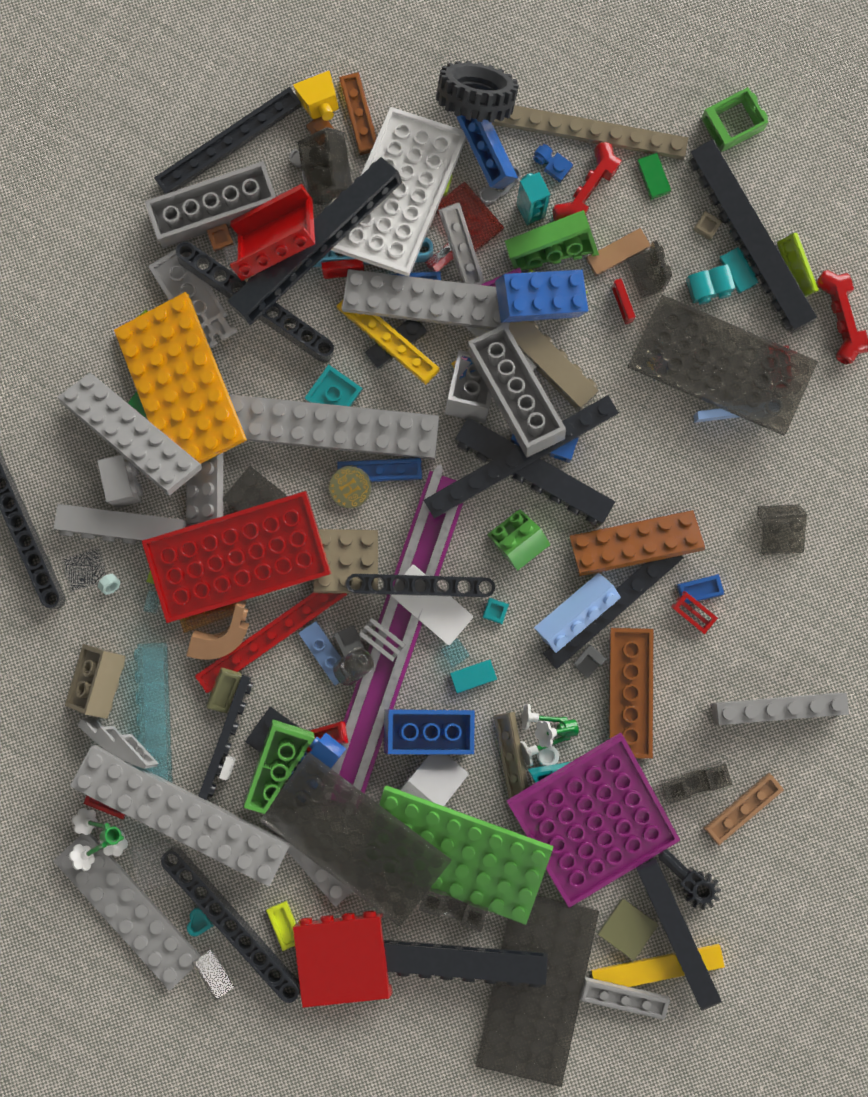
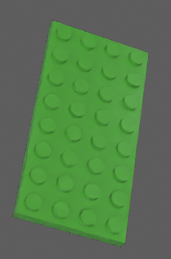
[361,785,553,925]

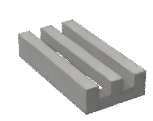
[358,618,406,662]

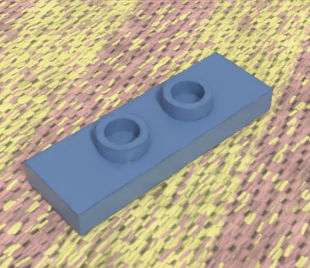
[299,621,353,686]

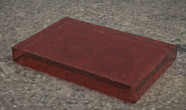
[436,181,504,253]

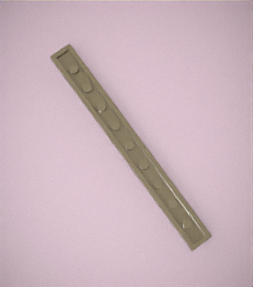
[491,105,689,160]

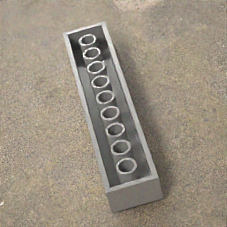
[229,394,439,460]
[70,745,291,887]

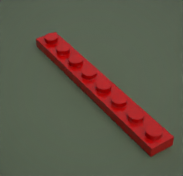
[195,592,348,693]

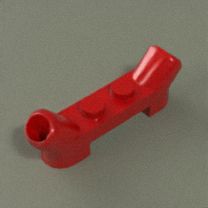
[552,142,622,221]
[816,270,868,365]

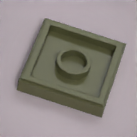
[597,898,659,961]

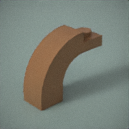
[186,601,249,660]

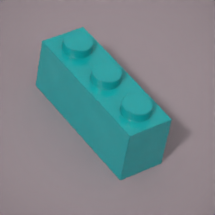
[516,172,551,226]

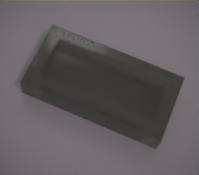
[192,949,235,1001]

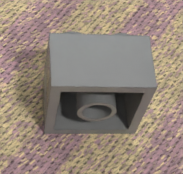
[97,455,143,508]

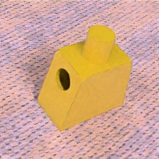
[293,70,339,121]

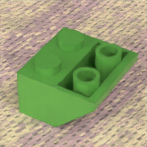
[487,509,551,571]

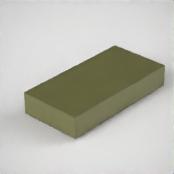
[206,667,242,714]

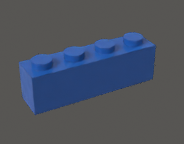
[456,115,518,190]

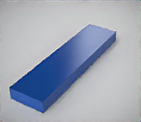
[337,458,422,482]

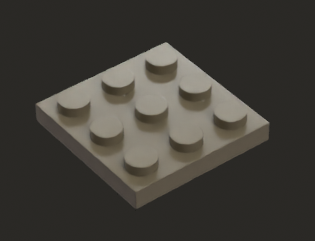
[314,529,378,593]

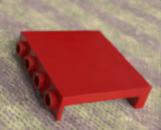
[230,184,315,281]
[293,910,393,1008]

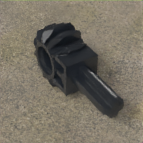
[658,849,721,910]

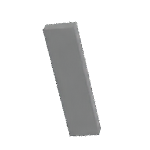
[438,203,485,285]
[579,977,670,1020]

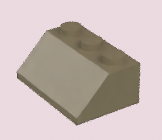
[65,644,126,719]

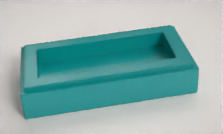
[719,247,759,294]
[450,659,497,693]

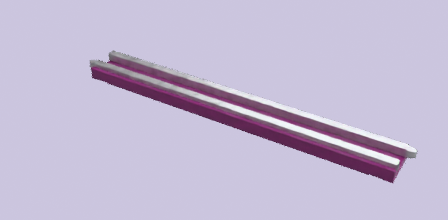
[318,465,464,815]

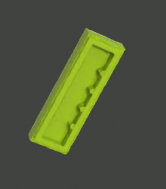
[776,233,819,297]

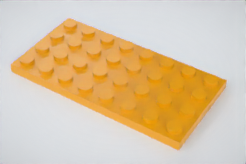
[114,292,247,464]

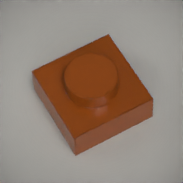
[306,117,335,144]
[206,223,234,252]

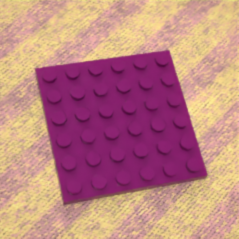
[507,733,681,908]

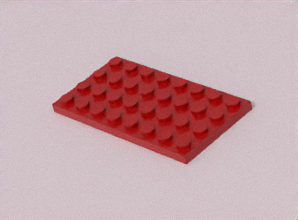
[142,491,331,623]

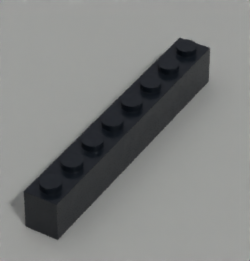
[455,417,616,526]
[383,939,548,988]

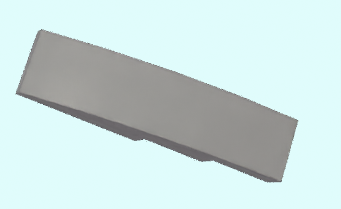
[77,718,159,769]

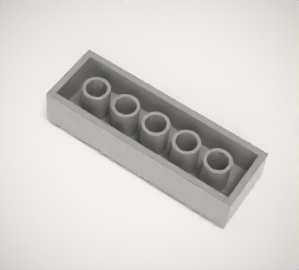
[145,161,276,248]
[468,324,566,457]

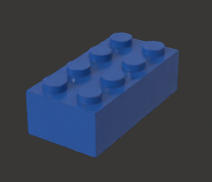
[495,270,588,323]
[384,709,475,754]

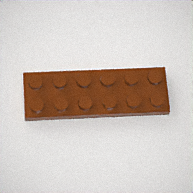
[569,510,705,577]
[609,628,654,759]

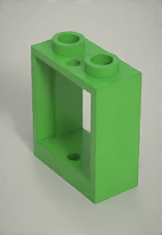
[701,87,769,153]

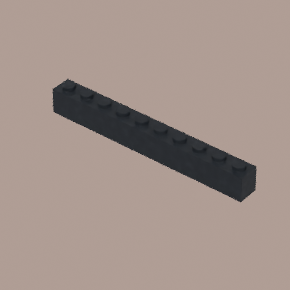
[688,139,817,334]
[228,157,402,326]

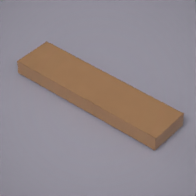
[704,773,784,846]

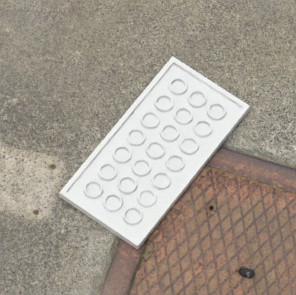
[331,107,467,277]

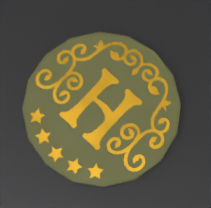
[329,466,371,508]

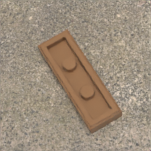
[586,228,651,276]

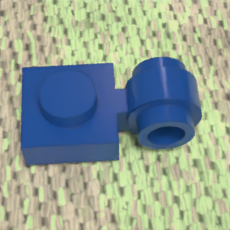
[533,144,574,183]

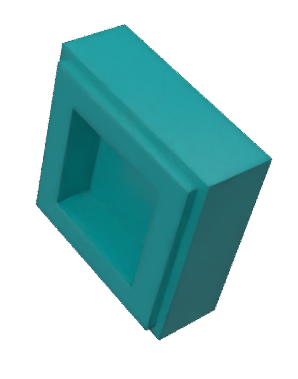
[482,597,509,625]

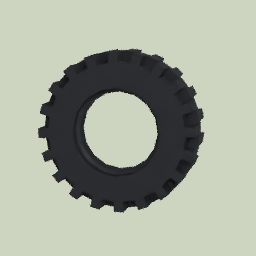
[436,61,519,122]

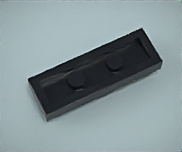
[365,320,427,370]

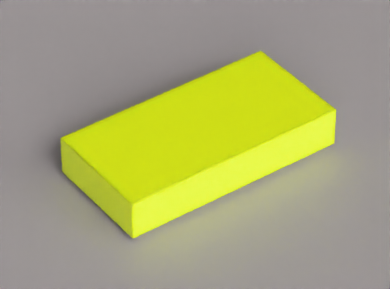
[266,900,296,951]

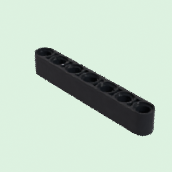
[345,574,495,598]
[636,858,722,1011]

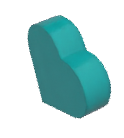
[187,907,214,937]

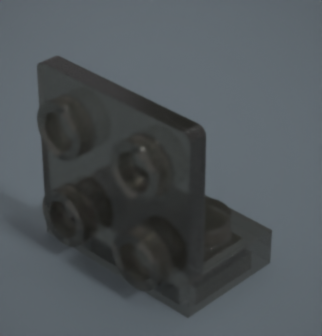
[627,240,672,299]
[757,504,807,555]

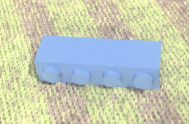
[534,573,621,653]

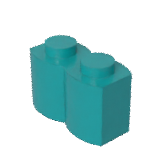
[686,265,735,305]

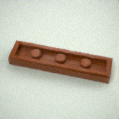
[339,72,377,156]

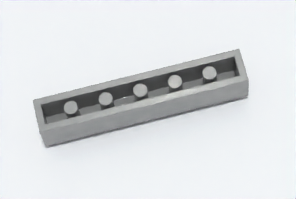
[54,504,188,545]
[711,692,849,725]

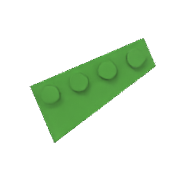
[505,210,599,271]
[244,719,315,814]

